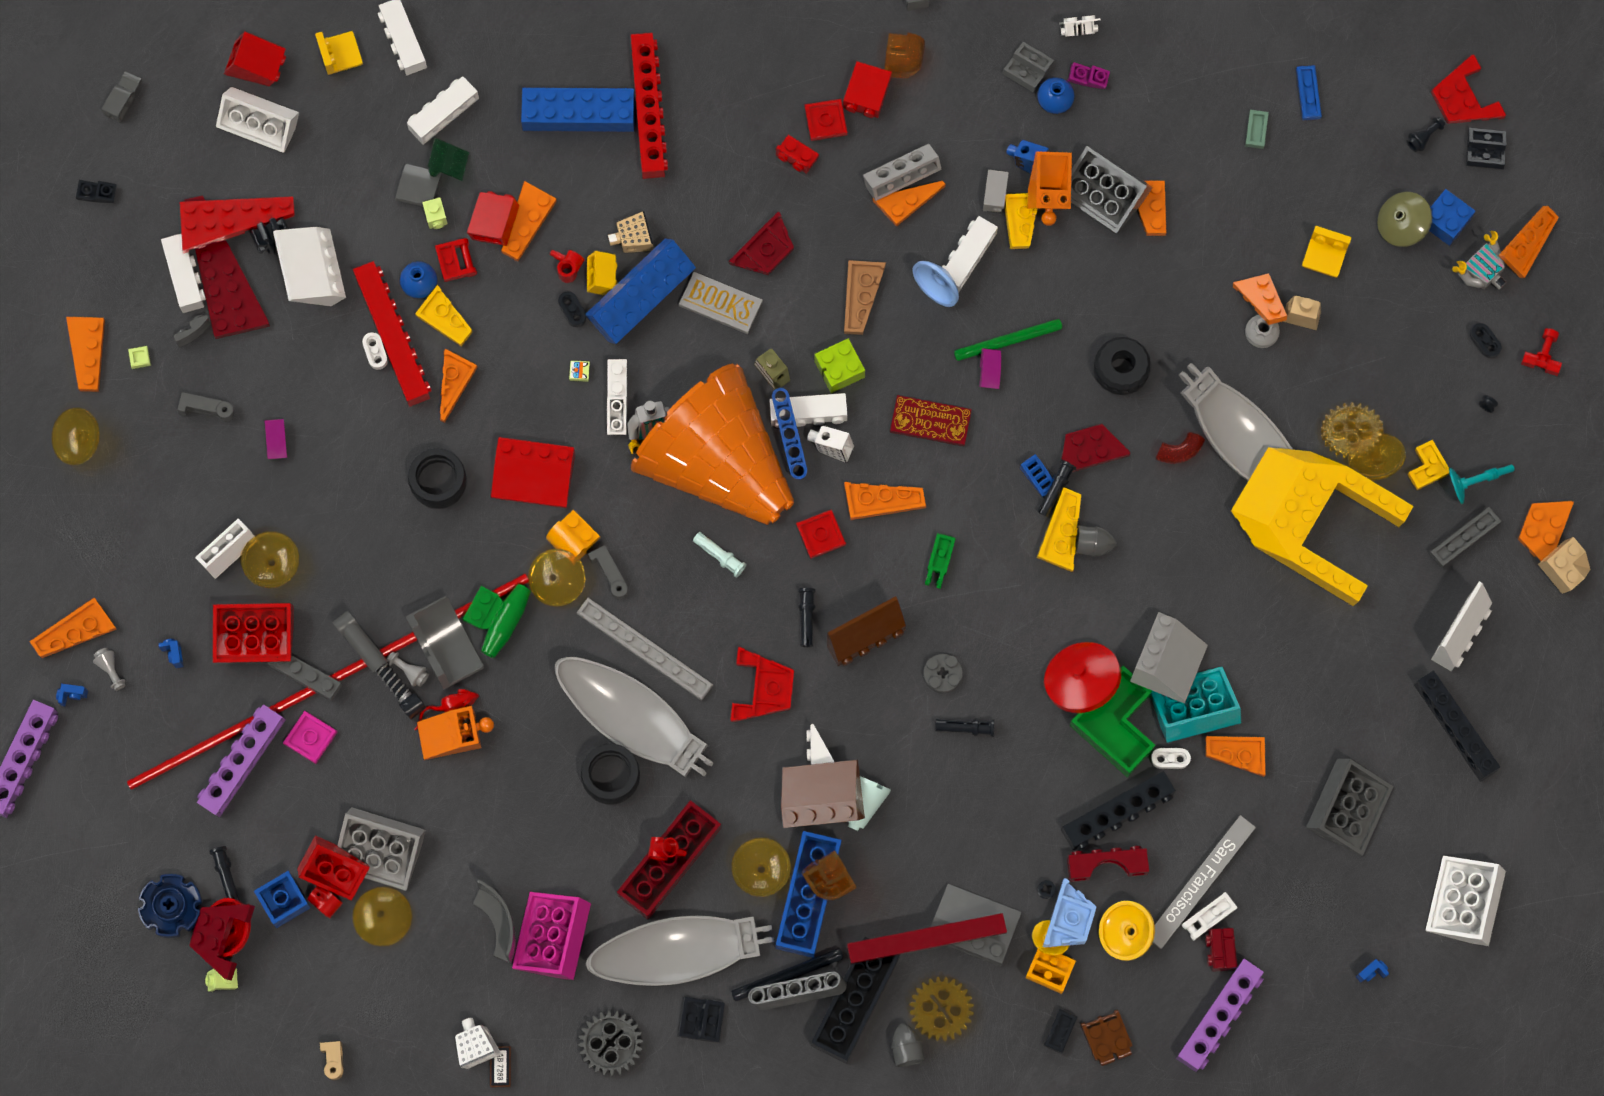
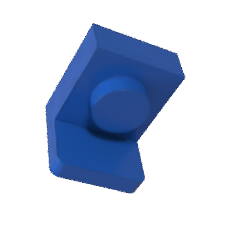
[158,639,184,668]
[56,684,88,706]
[1356,959,1389,983]

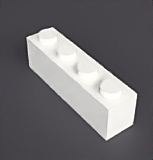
[377,0,427,76]
[407,76,479,145]
[942,216,998,292]
[161,234,206,313]
[770,393,847,428]

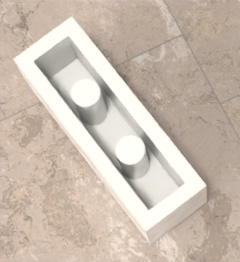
[195,519,258,579]

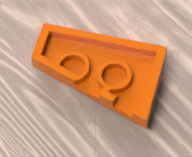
[1138,181,1166,236]
[1233,273,1287,325]
[1205,736,1265,777]

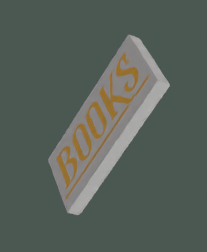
[679,272,763,334]

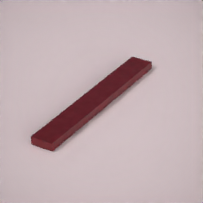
[847,913,1007,964]

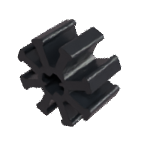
[251,218,289,254]

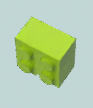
[814,338,865,393]

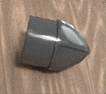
[1075,525,1117,557]
[891,1023,925,1067]

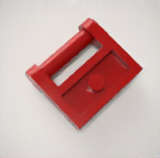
[435,238,477,282]

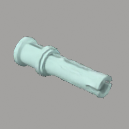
[693,532,746,578]

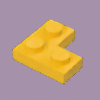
[1408,440,1450,490]

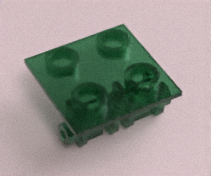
[428,138,469,181]

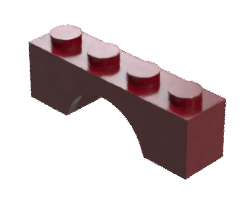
[1067,846,1149,882]

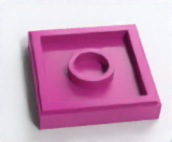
[283,711,338,764]

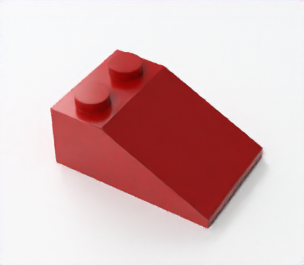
[297,835,370,901]

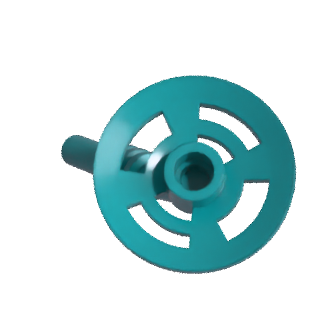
[1449,465,1515,505]

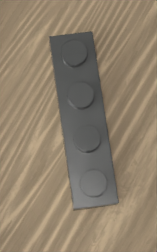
[1429,507,1501,568]
[267,656,342,701]

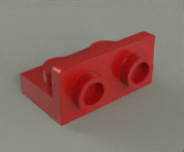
[776,134,819,174]

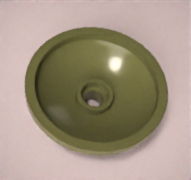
[1377,192,1432,247]

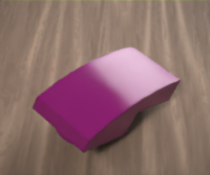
[1067,62,1110,89]
[979,348,1001,389]
[265,419,287,459]

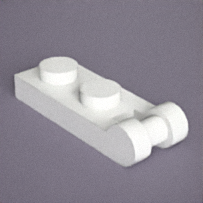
[1182,892,1238,941]

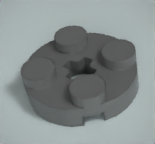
[923,654,962,693]

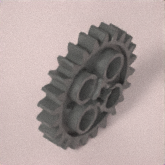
[578,1011,643,1077]

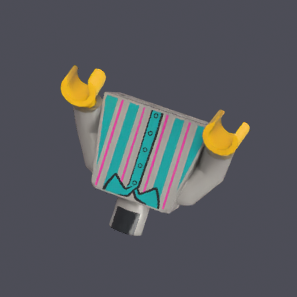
[1452,231,1507,290]
[627,401,670,454]

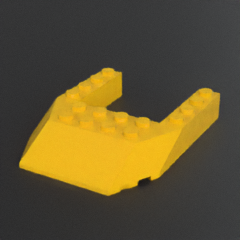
[1231,447,1413,606]

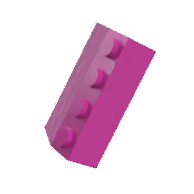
[512,892,591,980]

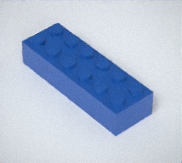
[521,88,635,132]
[585,238,696,344]
[776,831,841,958]

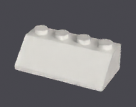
[216,87,299,153]

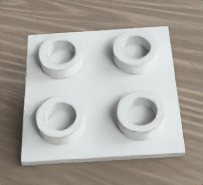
[1059,15,1100,37]

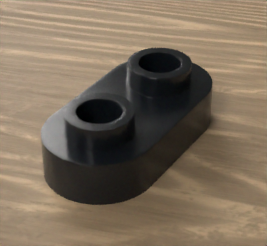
[558,291,586,327]
[1470,323,1502,358]

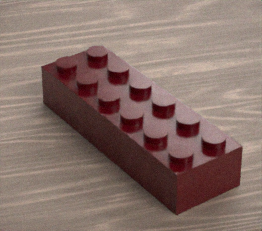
[617,800,722,920]

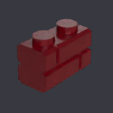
[1205,928,1237,972]

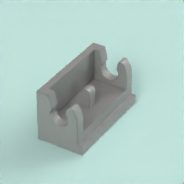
[983,170,1009,212]

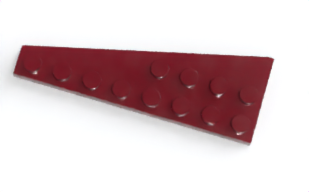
[185,195,270,339]

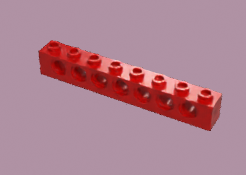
[631,33,668,179]

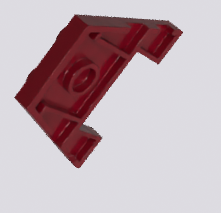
[189,904,255,981]

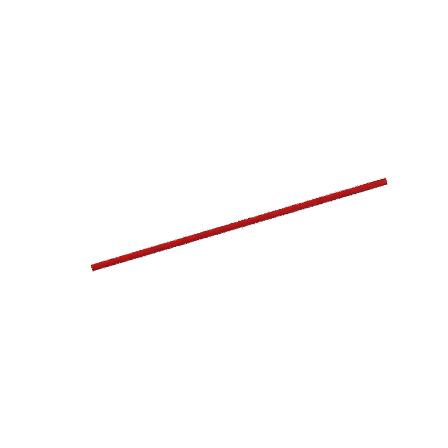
[127,574,530,790]

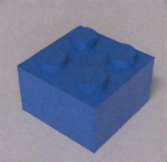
[1429,189,1475,246]
[254,871,310,928]

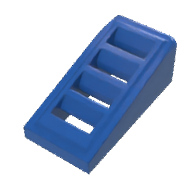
[1020,454,1054,498]

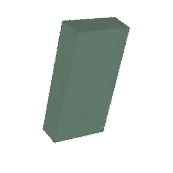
[1245,110,1269,149]

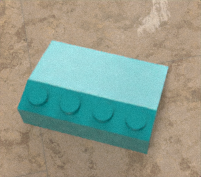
[1151,667,1241,743]

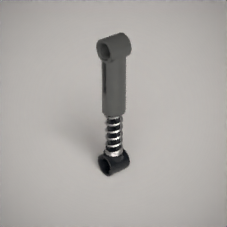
[332,611,426,720]

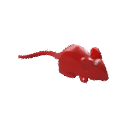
[414,689,479,730]

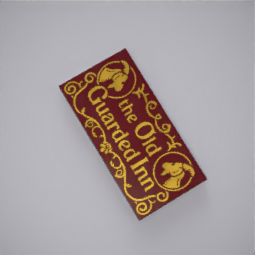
[890,395,972,447]

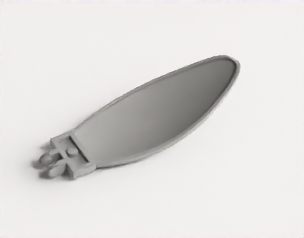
[1179,363,1293,481]
[555,657,713,777]
[586,916,774,986]

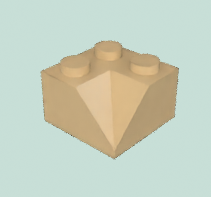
[1538,537,1591,594]

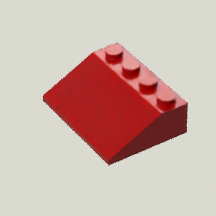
[491,437,575,508]
[213,603,294,663]

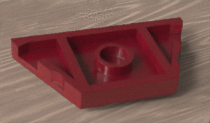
[729,211,794,275]
[1062,424,1130,472]

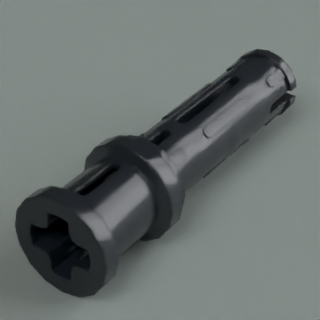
[1037,460,1077,517]
[798,588,816,647]
[935,719,995,737]
[209,846,240,901]

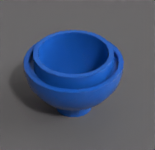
[1037,77,1074,114]
[400,261,438,298]

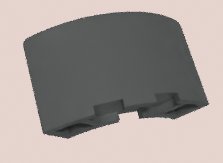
[406,596,484,689]
[473,880,517,964]

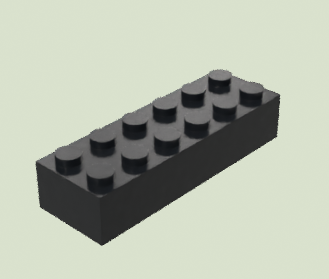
[811,937,900,1064]

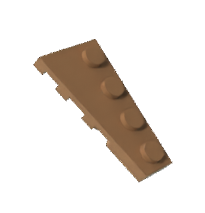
[844,260,886,335]

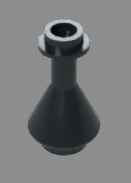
[1407,117,1445,152]

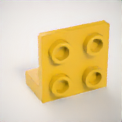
[315,31,363,75]
[1302,226,1351,278]

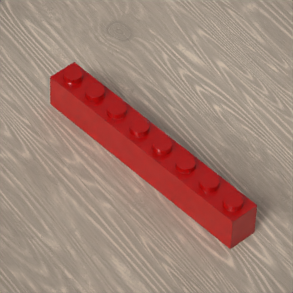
[353,261,431,407]

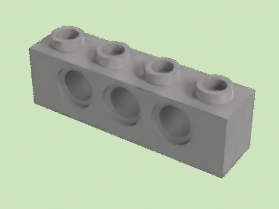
[863,144,942,201]

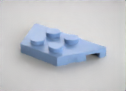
[1042,878,1096,948]

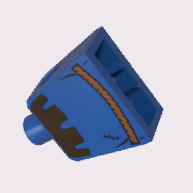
[1006,140,1049,173]

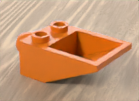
[1027,151,1072,226]
[417,706,494,760]

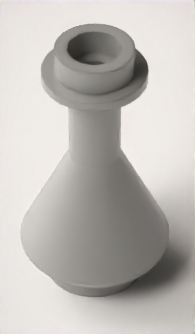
[93,648,125,691]
[387,652,429,687]

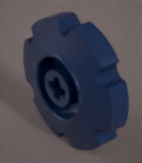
[138,874,202,938]

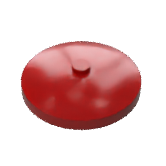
[1044,642,1121,713]

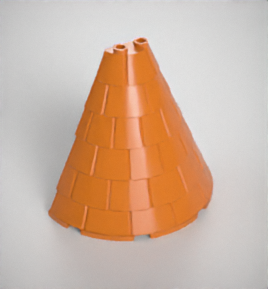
[631,363,794,525]

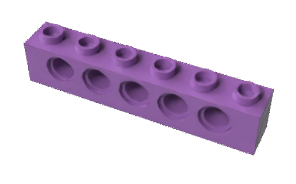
[0,700,58,818]
[197,705,286,817]
[1176,959,1264,1072]

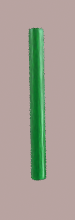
[954,319,1062,361]

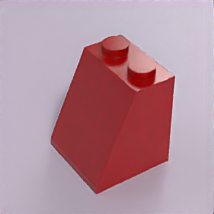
[224,31,286,86]

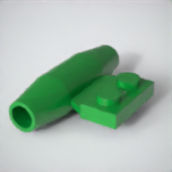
[463,584,531,658]

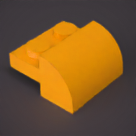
[546,510,600,566]
[1026,949,1076,994]

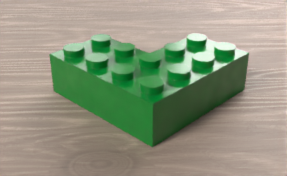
[1070,666,1155,778]

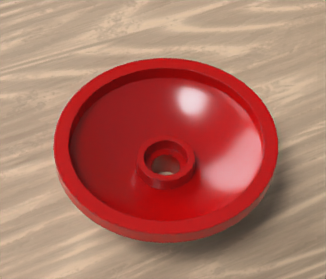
[211,898,251,958]

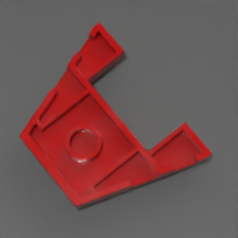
[1431,54,1506,124]
[731,647,794,722]

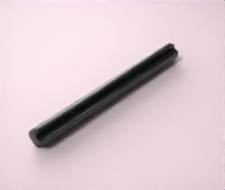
[731,948,843,1001]

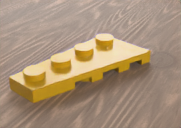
[1037,487,1081,572]

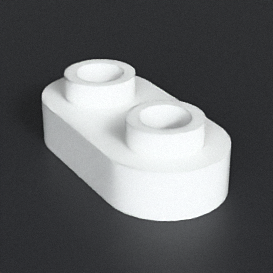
[362,332,388,370]
[1151,748,1191,769]

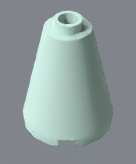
[848,776,891,831]

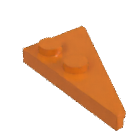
[873,181,945,227]
[440,349,478,423]

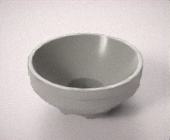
[1245,315,1280,348]

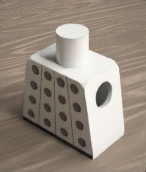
[807,426,854,463]
[455,1018,501,1069]

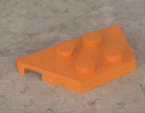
[1518,501,1574,561]

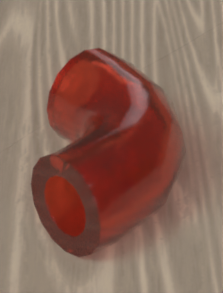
[1155,432,1205,464]

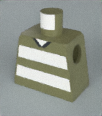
[754,348,790,390]

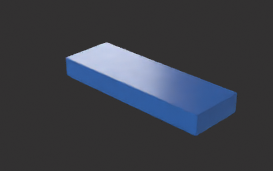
[1296,65,1322,120]

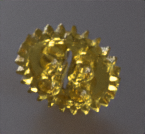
[1321,402,1384,459]
[909,977,974,1042]

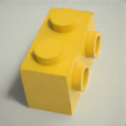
[587,251,617,295]

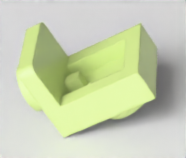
[422,198,448,229]
[205,968,238,992]

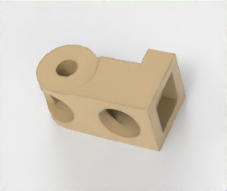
[320,1041,344,1080]

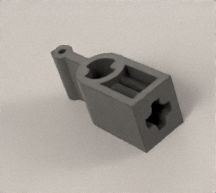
[101,71,142,123]

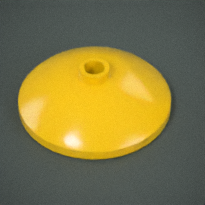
[1099,901,1155,961]

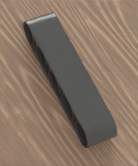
[748,972,847,1010]

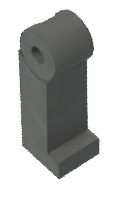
[177,392,234,422]
[588,545,628,600]

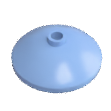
[913,261,959,307]

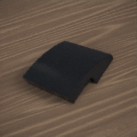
[1466,127,1506,169]
[677,997,725,1042]

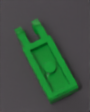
[925,533,956,589]

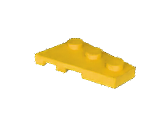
[1004,193,1037,249]
[415,285,472,347]

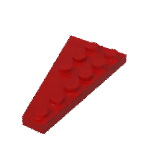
[180,197,294,254]

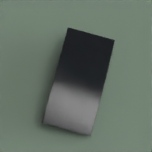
[76,180,117,203]

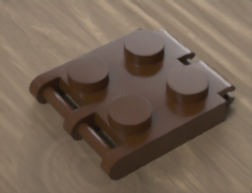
[1081,1009,1133,1066]

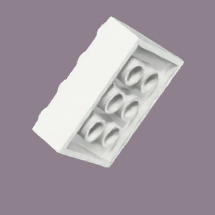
[273,227,346,306]
[1431,581,1492,671]
[1426,856,1506,946]

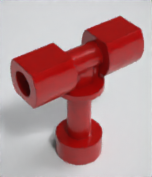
[1521,328,1562,376]

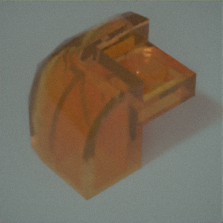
[885,32,925,78]
[802,850,857,900]

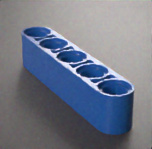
[772,388,807,479]

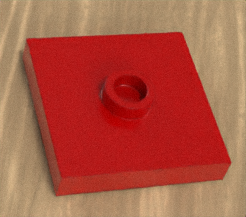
[805,99,847,141]
[796,509,846,559]

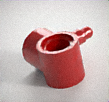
[550,250,585,283]
[648,837,687,861]
[307,886,343,919]

